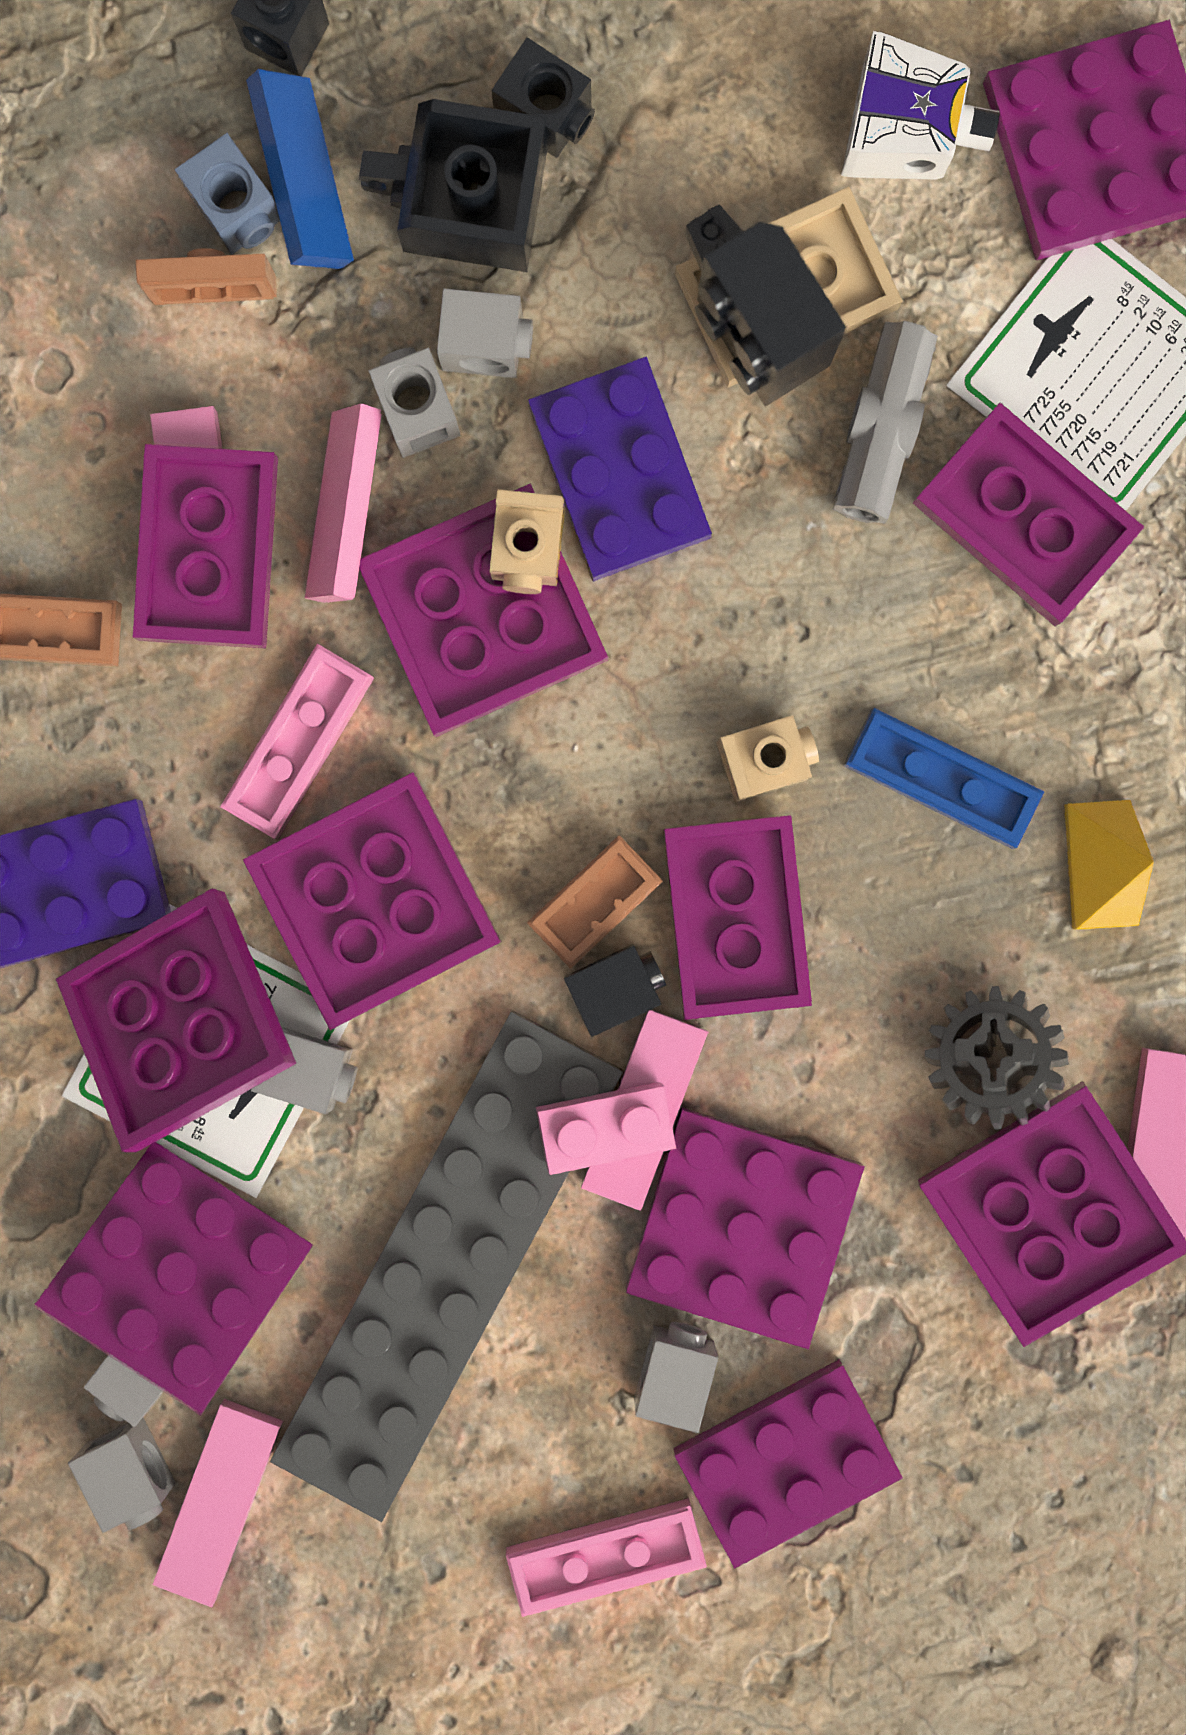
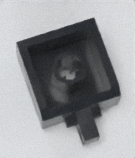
[359,99,548,272]
[685,204,847,407]

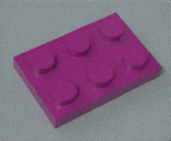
[913,402,1145,627]
[132,444,278,649]
[663,815,812,1020]
[673,1359,903,1569]

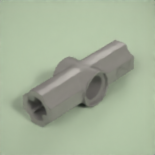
[833,321,938,524]

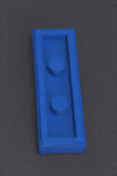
[246,69,354,269]
[843,708,1044,849]

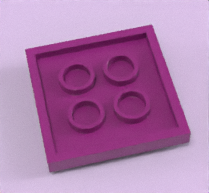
[983,19,1186,261]
[359,483,608,737]
[243,772,502,1030]
[56,888,297,1152]
[918,1081,1186,1347]
[626,1107,865,1350]
[34,1142,313,1416]

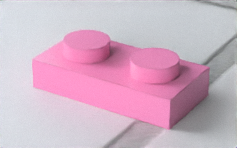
[536,1082,676,1175]

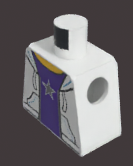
[841,31,999,180]

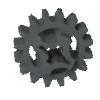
[925,986,1069,1129]

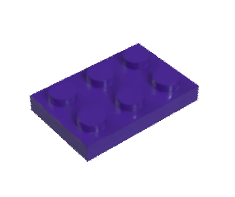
[528,356,712,582]
[0,799,171,968]

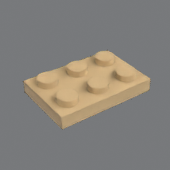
[675,187,903,388]

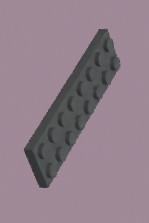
[270,1010,623,1522]

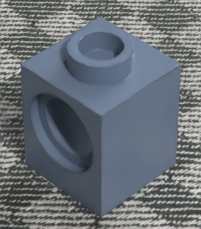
[174,133,280,255]

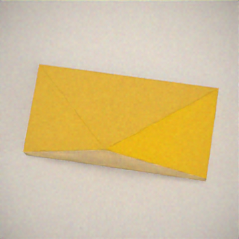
[1064,800,1154,930]

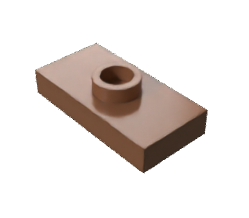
[136,248,277,305]
[0,594,122,667]
[527,835,663,969]

